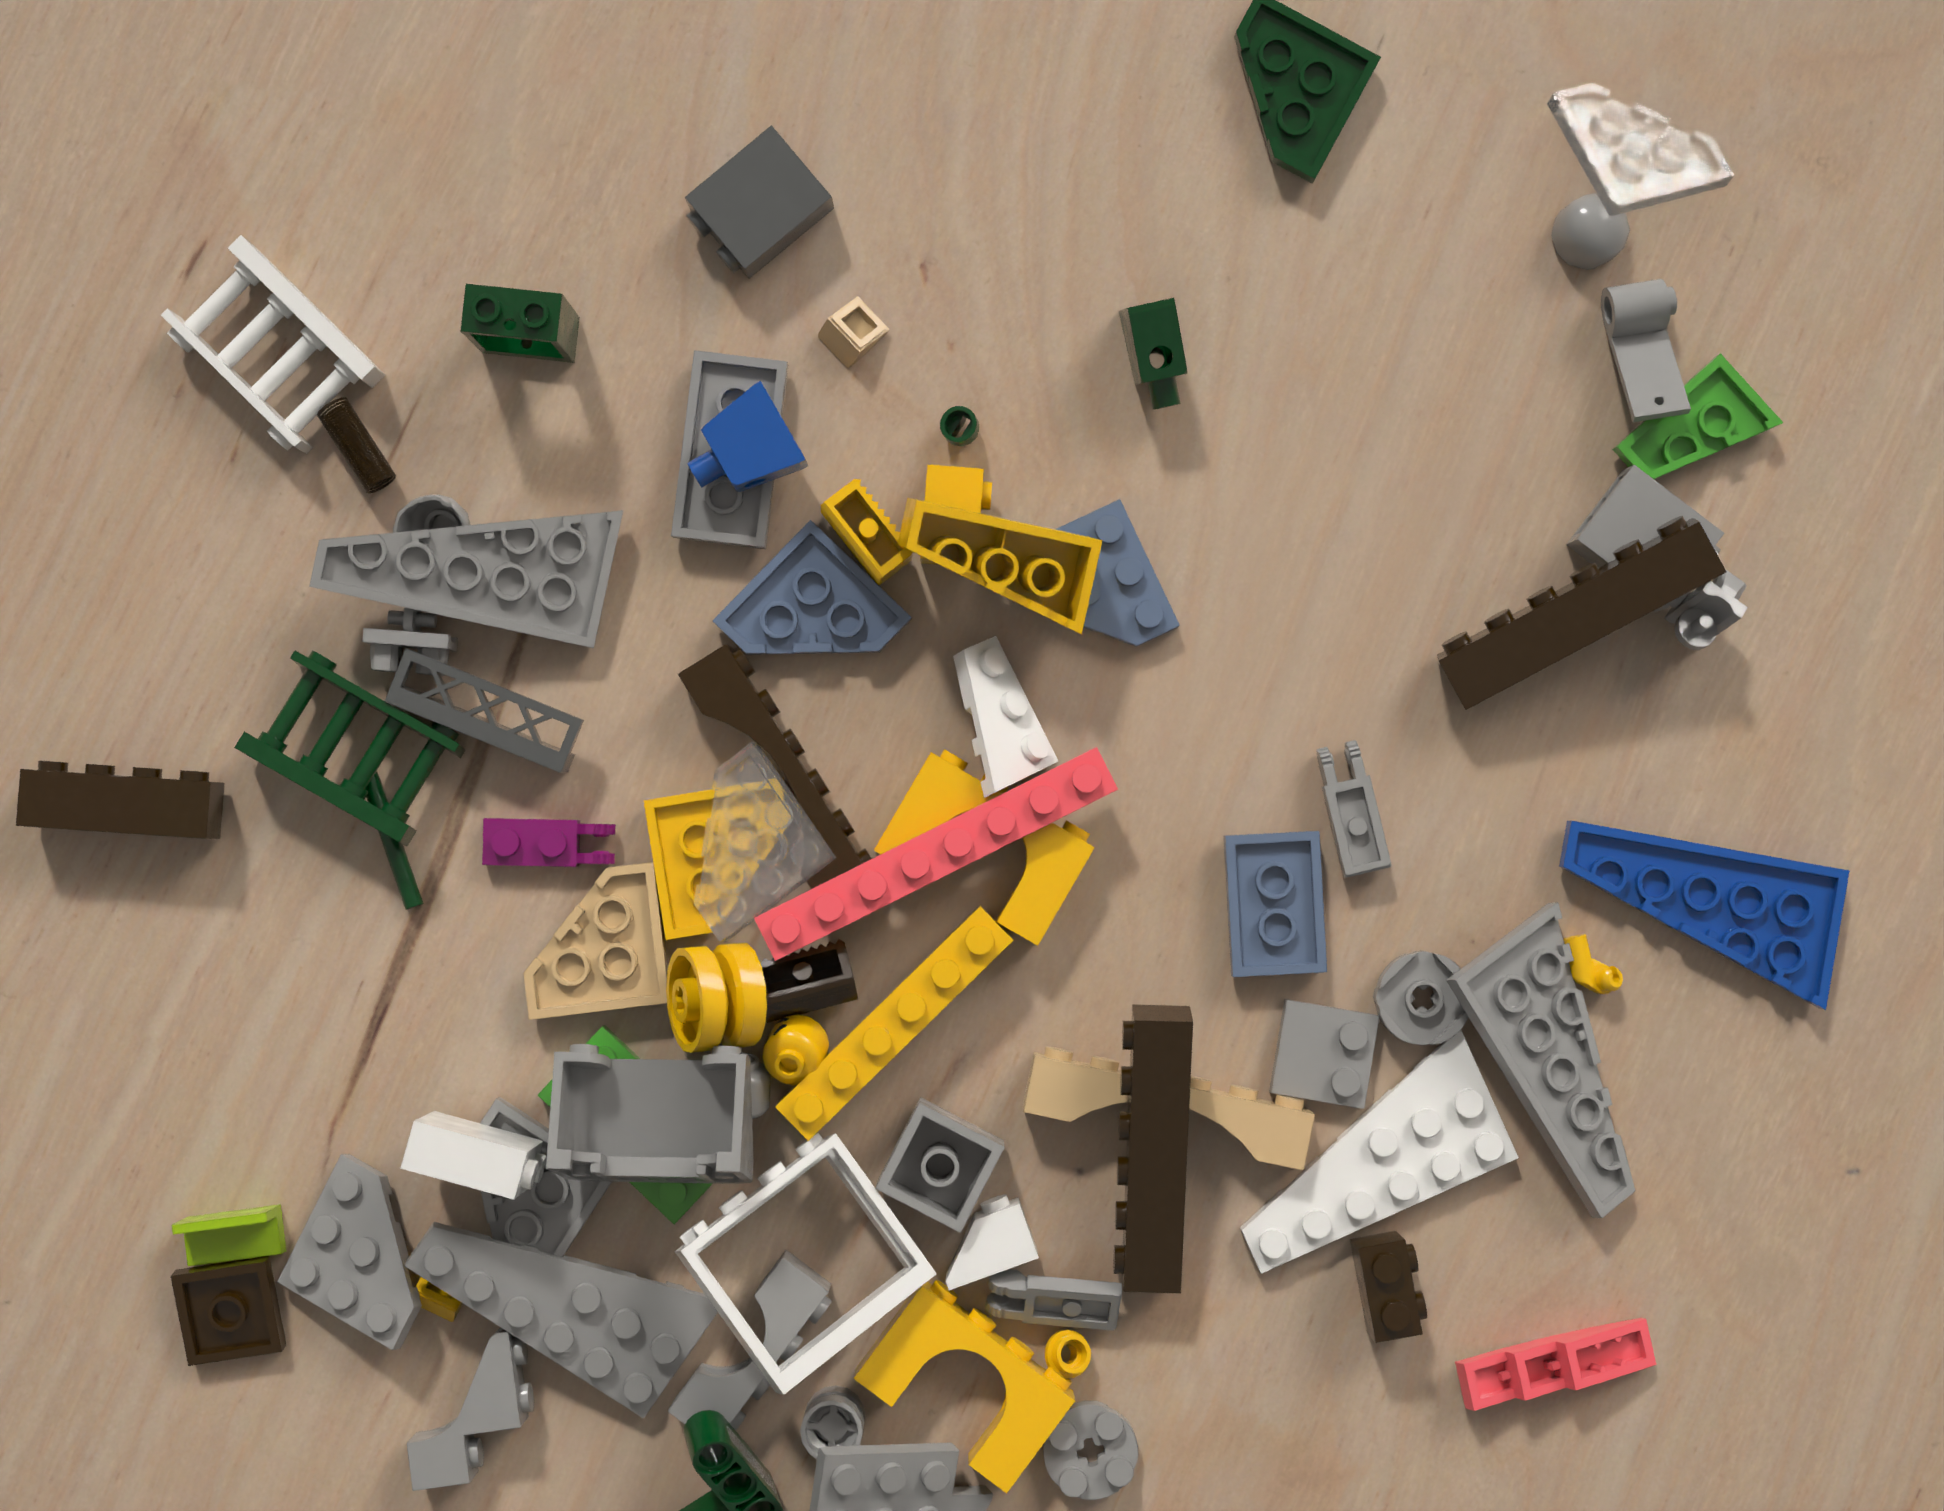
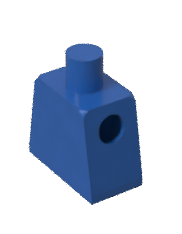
[687,381,808,492]

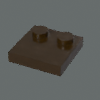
[171,1256,286,1366]

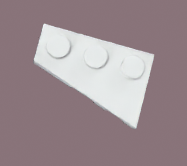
[953,636,1058,798]

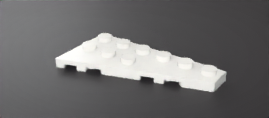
[1240,1030,1519,1274]

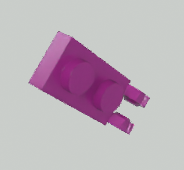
[482,818,616,867]

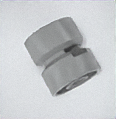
[800,1385,865,1459]

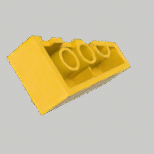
[897,498,1103,634]

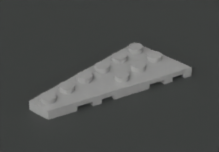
[309,510,623,648]

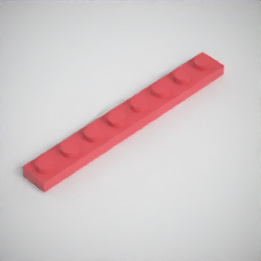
[754,747,1118,961]

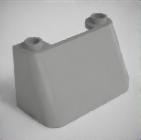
[546,1044,753,1184]

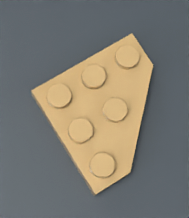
[523,862,668,1020]

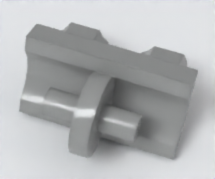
[1664,570,1748,650]
[362,608,458,676]

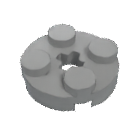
[1373,950,1468,1045]
[1043,1401,1138,1500]

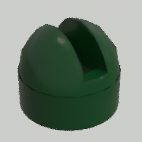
[940,406,979,446]

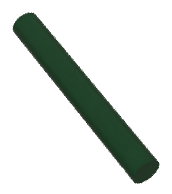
[365,772,424,910]

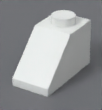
[946,1194,1039,1290]

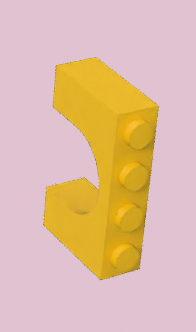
[874,749,1095,946]
[853,1280,1075,1494]

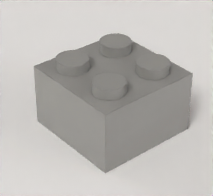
[875,1097,1005,1233]

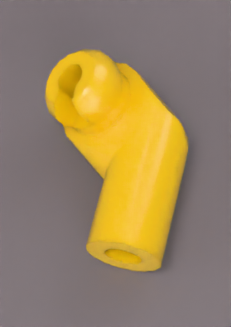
[1563,934,1623,994]

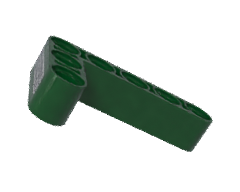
[679,1410,783,1511]

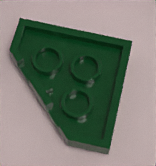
[1234,0,1381,184]

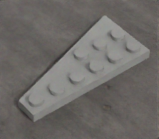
[1446,902,1635,1218]
[405,1222,718,1418]

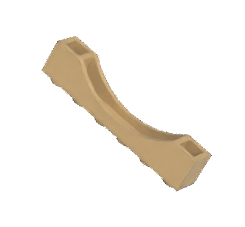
[1023,1046,1315,1170]

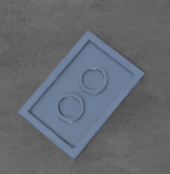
[1224,831,1327,977]

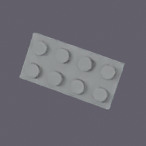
[671,350,789,549]

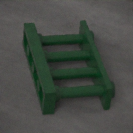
[234,650,466,847]

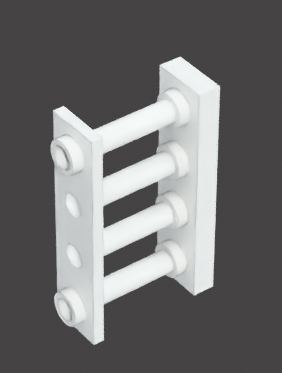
[161,235,385,454]

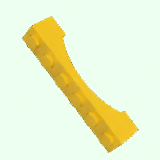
[775,905,1014,1141]

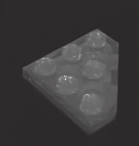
[1547,83,1734,217]
[694,742,836,942]

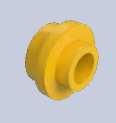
[1045,1330,1091,1378]

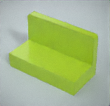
[171,1204,287,1266]

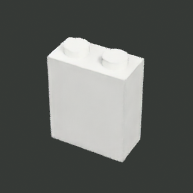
[400,1111,547,1200]

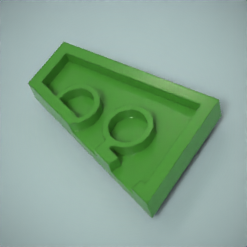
[1612,353,1784,479]

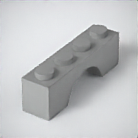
[668,1250,832,1431]

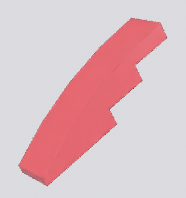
[1455,1318,1656,1411]

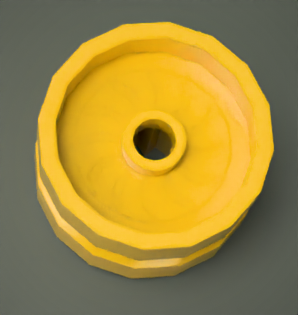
[666,943,767,1053]

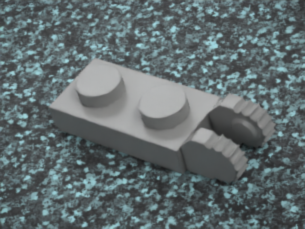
[1316,740,1392,878]
[985,1269,1122,1331]

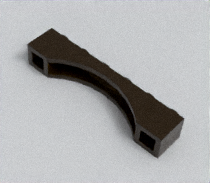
[678,644,872,889]

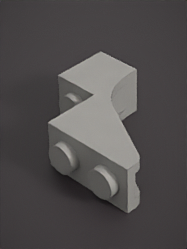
[407,1327,534,1491]

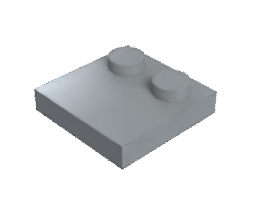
[1269,999,1380,1109]

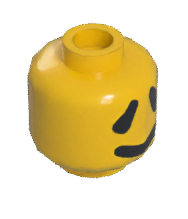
[762,1014,829,1085]

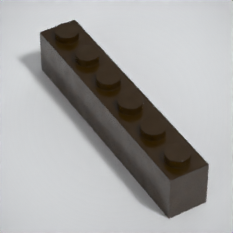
[1437,516,1726,710]
[1113,1004,1193,1293]

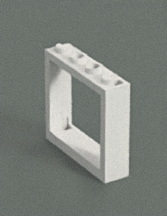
[674,1133,937,1395]

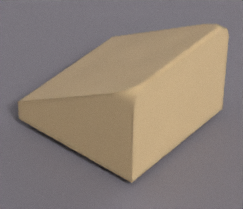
[818,296,890,368]

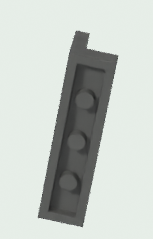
[385,649,584,773]

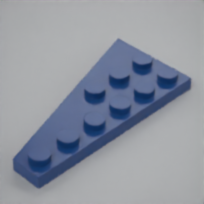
[1559,821,1850,1010]

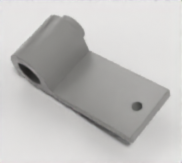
[1601,279,1691,422]

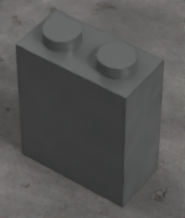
[685,125,834,279]

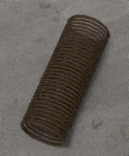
[317,397,396,494]

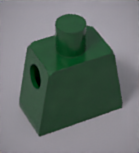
[1119,298,1187,410]

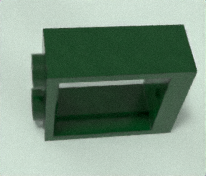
[460,283,580,363]

